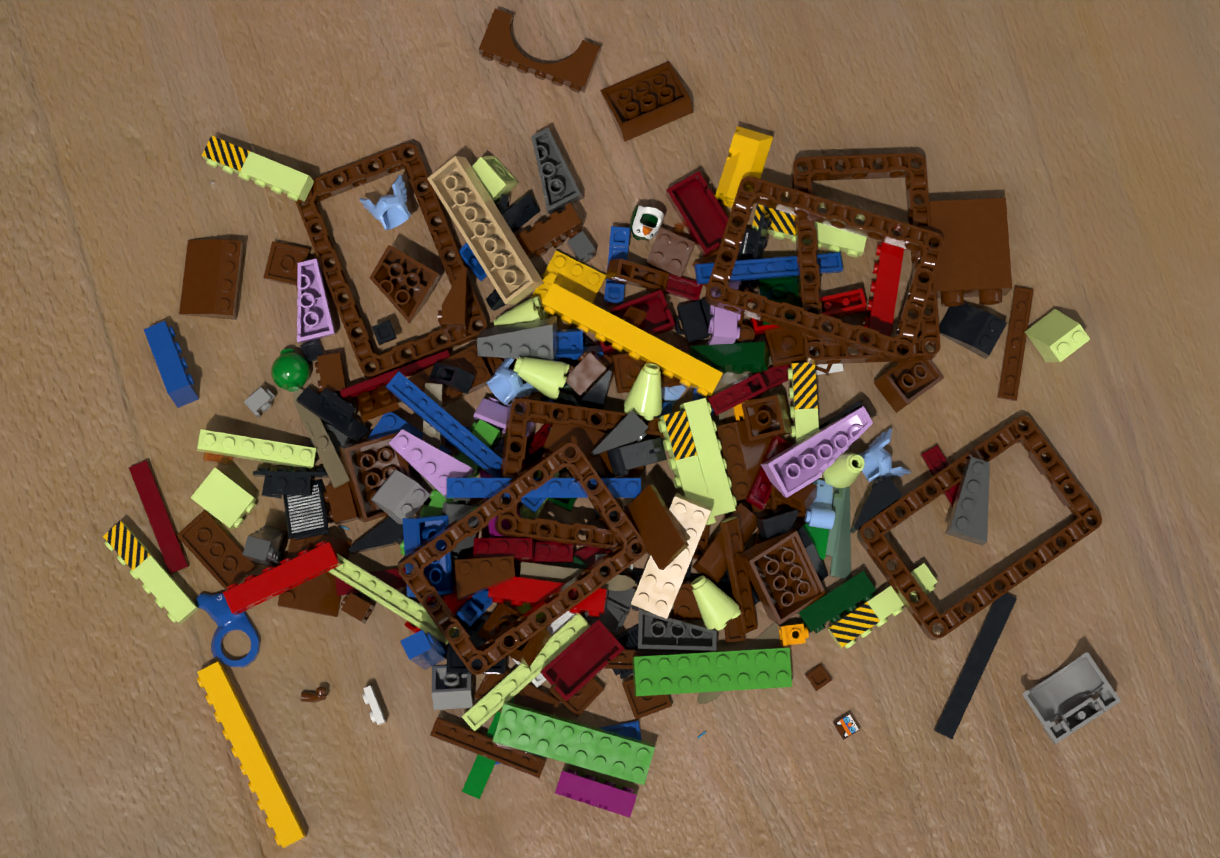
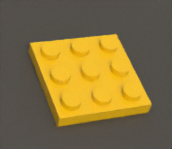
[531,250,606,317]

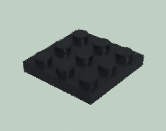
[446,616,506,674]

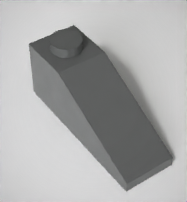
[589,411,648,457]

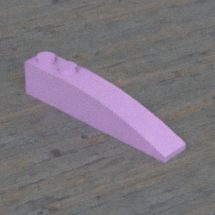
[761,406,873,498]

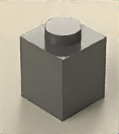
[567,231,596,263]

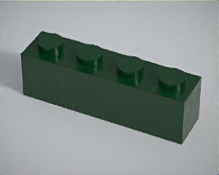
[690,342,769,375]
[798,571,876,634]

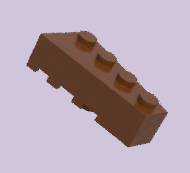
[515,203,582,259]

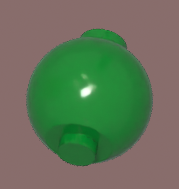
[271,349,310,392]

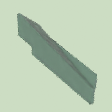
[826,487,851,580]

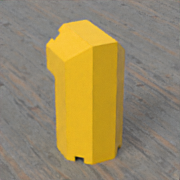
[715,126,773,208]

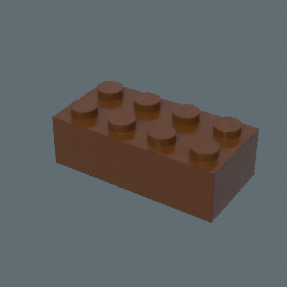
[407,345,491,407]

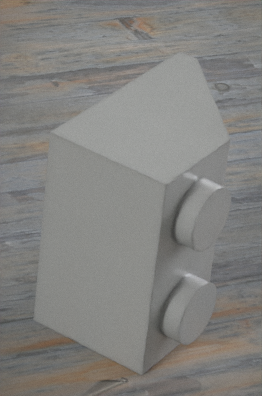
[371,470,430,524]
[432,665,473,710]

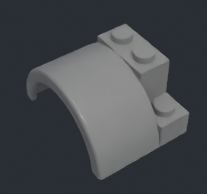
[1022,652,1121,745]

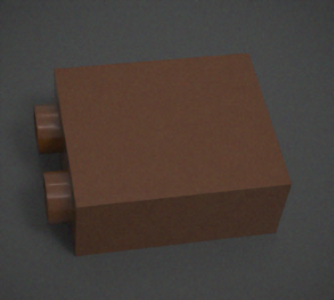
[929,198,1012,307]

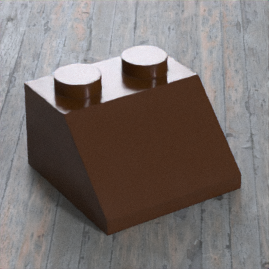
[741,395,792,441]

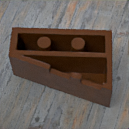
[454,556,515,602]

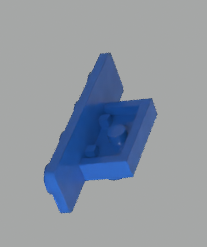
[553,329,603,361]

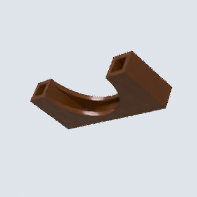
[479,9,600,93]

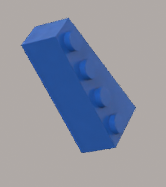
[143,321,199,408]
[367,412,452,456]

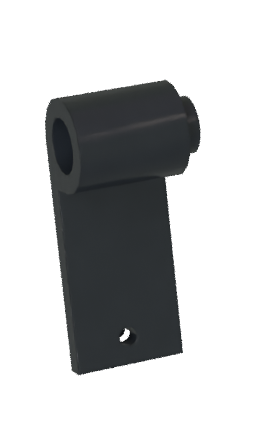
[501,193,540,233]
[607,437,667,477]

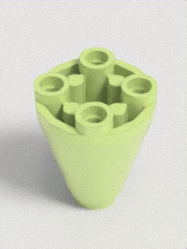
[494,296,548,327]
[513,357,570,400]
[624,363,662,420]
[823,451,865,489]
[691,575,741,631]

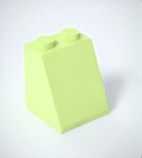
[472,156,519,204]
[1024,309,1090,362]
[191,468,257,530]

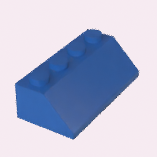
[402,515,453,597]

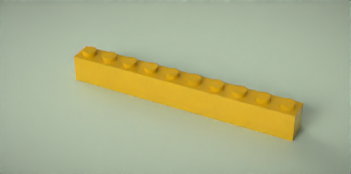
[542,283,723,397]
[197,661,306,848]

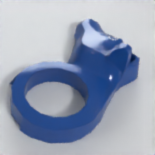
[196,593,260,668]

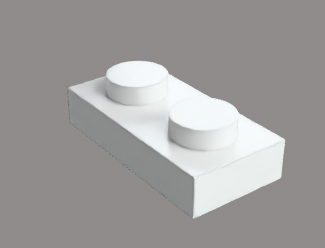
[362,685,386,725]

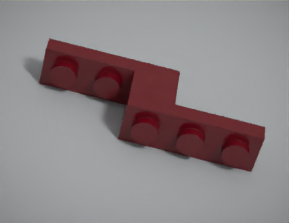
[708,364,791,416]
[473,538,573,562]

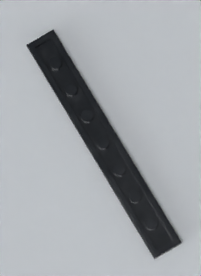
[934,590,1017,739]

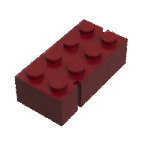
[666,171,728,257]
[597,290,675,355]
[540,620,625,702]

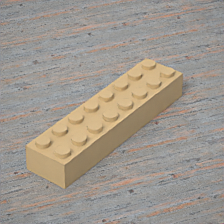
[427,156,544,305]

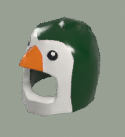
[630,205,665,241]

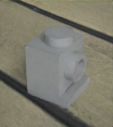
[244,387,275,419]

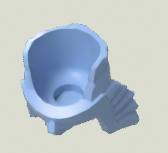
[359,175,411,230]
[486,358,538,405]
[858,428,911,482]

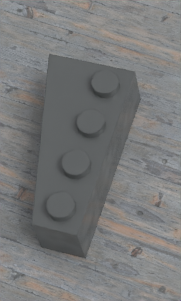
[531,128,584,215]
[477,316,558,360]
[945,457,990,546]
[243,525,287,568]
[638,609,717,652]

